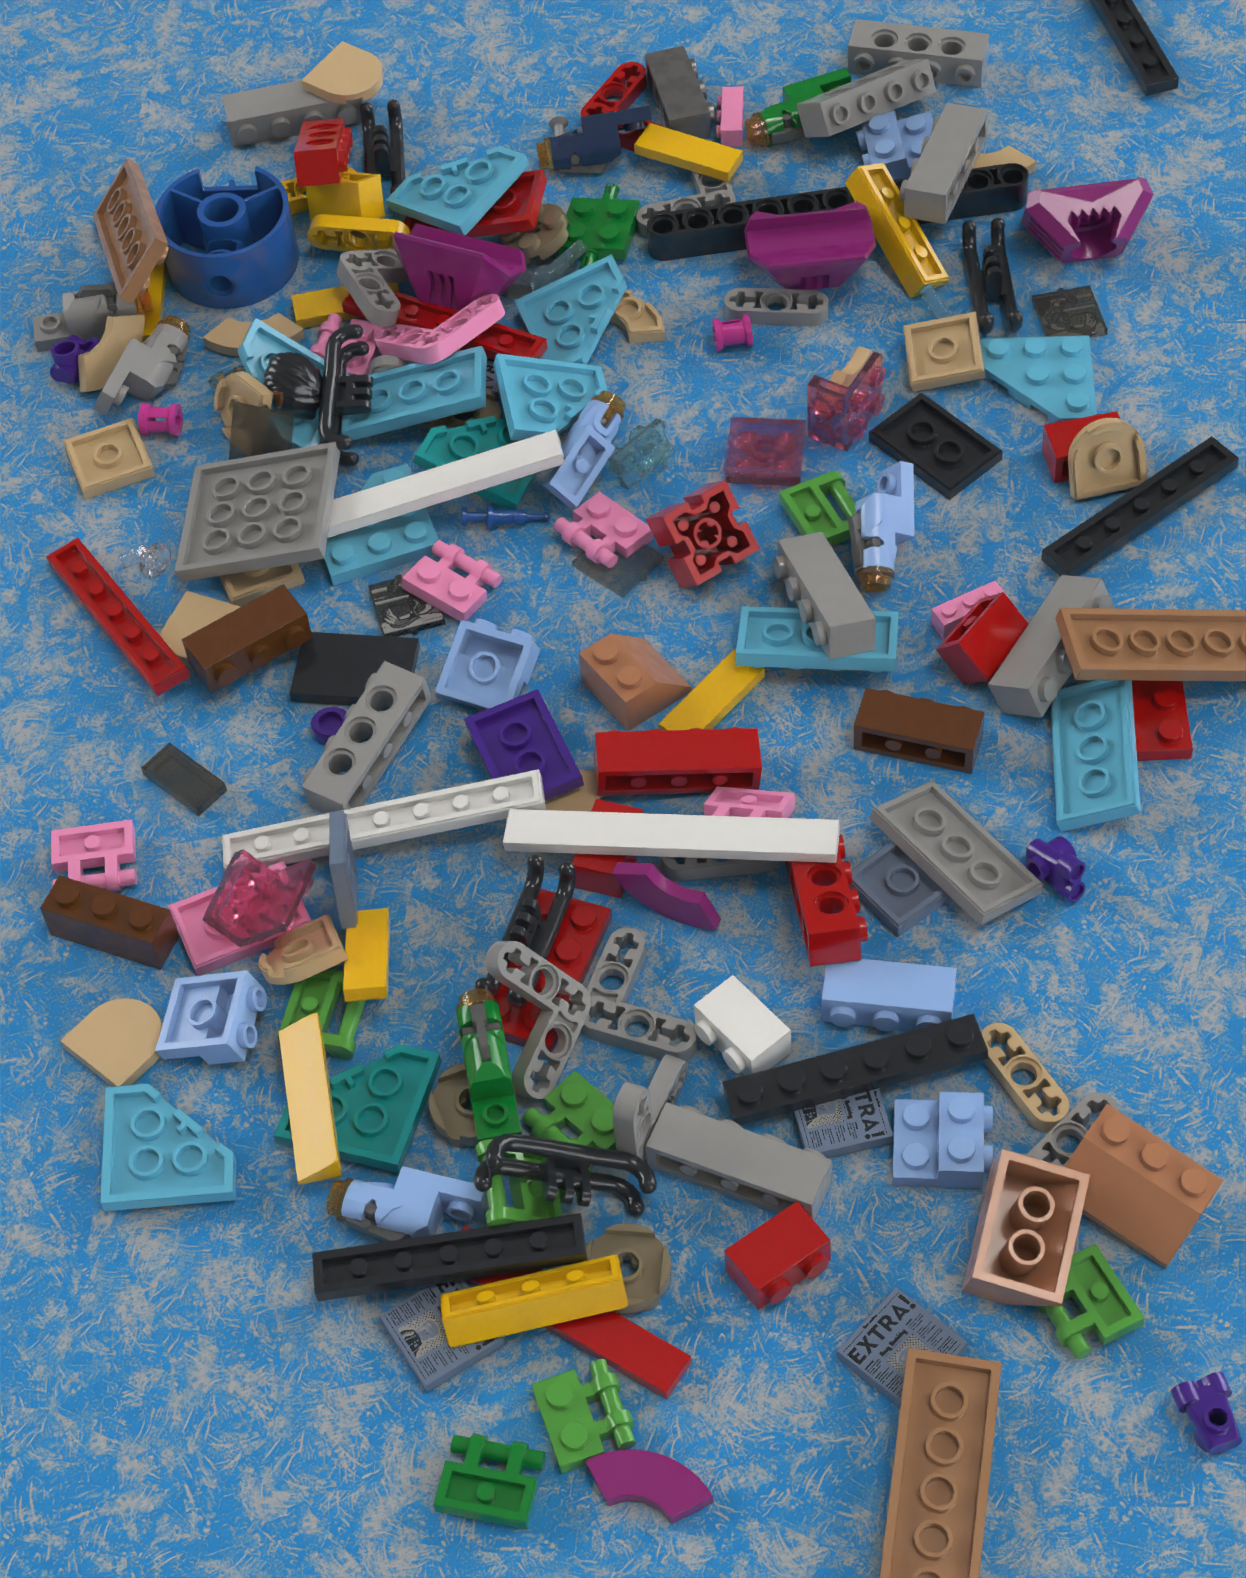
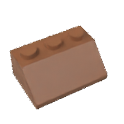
[1065,1104,1224,1269]
[961,1149,1090,1306]

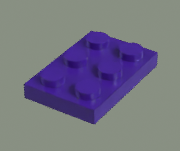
[464,689,584,801]

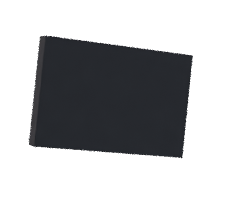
[869,392,1003,500]
[290,632,420,708]

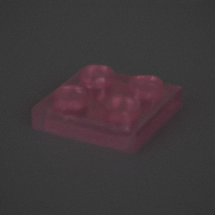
[725,417,806,486]

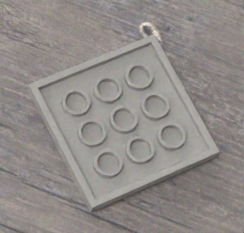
[174,442,340,582]

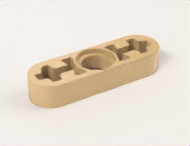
[981,1023,1070,1133]

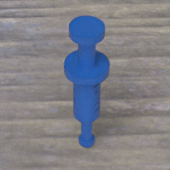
[461,504,551,529]

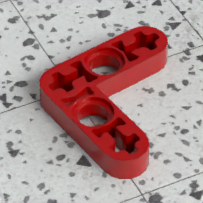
[580,62,666,152]

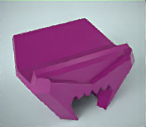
[1021,177,1154,263]
[744,201,876,290]
[393,223,526,311]

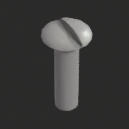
[548,116,569,137]

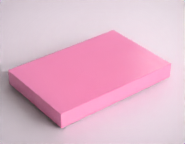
[168,861,311,976]

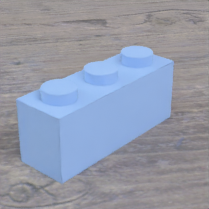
[822,959,957,1031]

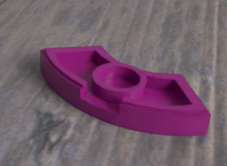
[612,862,721,930]
[585,1449,714,1524]

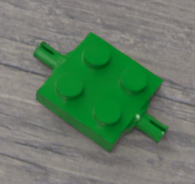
[557,183,641,270]

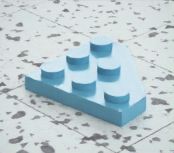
[386,146,530,235]
[515,254,627,364]
[237,318,350,450]
[980,336,1097,423]
[493,354,608,441]
[323,464,439,586]
[100,1084,236,1211]

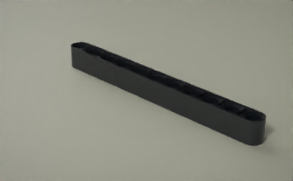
[647,163,1029,261]

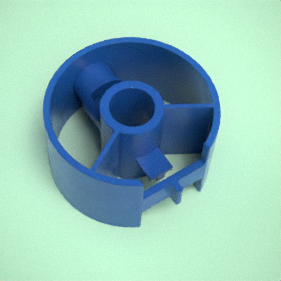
[155,167,299,309]

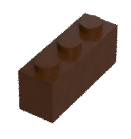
[182,584,313,693]
[854,688,985,774]
[40,875,179,970]

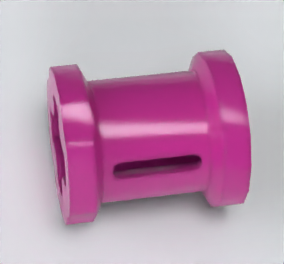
[712,314,753,351]
[138,403,183,437]

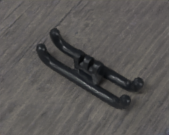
[360,99,405,194]
[962,217,1023,335]
[318,324,374,467]
[475,854,576,1008]
[474,1134,657,1217]

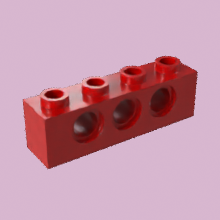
[293,118,353,187]
[784,819,868,967]

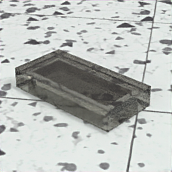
[141,742,227,816]

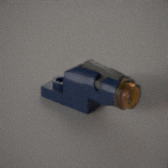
[536,105,652,173]

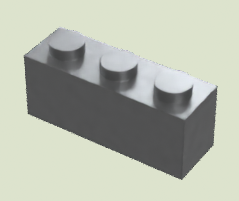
[645,46,715,139]

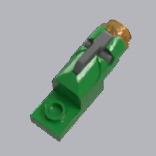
[745,68,851,147]
[456,989,522,1143]

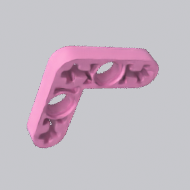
[374,294,505,364]

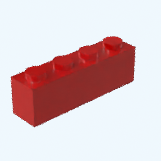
[594,727,762,796]

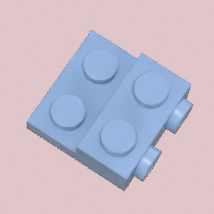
[856,111,933,180]
[435,618,541,710]
[155,970,267,1065]
[893,1092,993,1189]

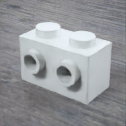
[694,975,791,1075]

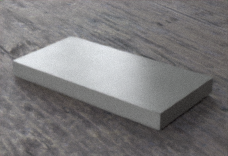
[870,780,1044,926]

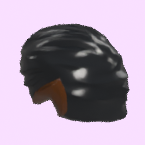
[264,352,323,420]

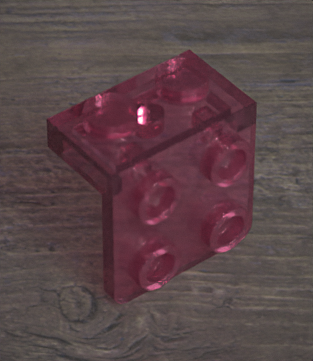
[807,351,886,452]
[202,849,316,947]

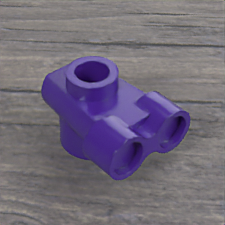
[50,335,100,384]
[1026,836,1086,903]
[1171,1372,1242,1455]

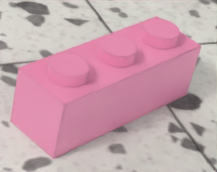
[716,86,744,147]
[931,580,1008,641]

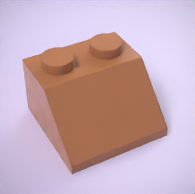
[578,633,692,731]

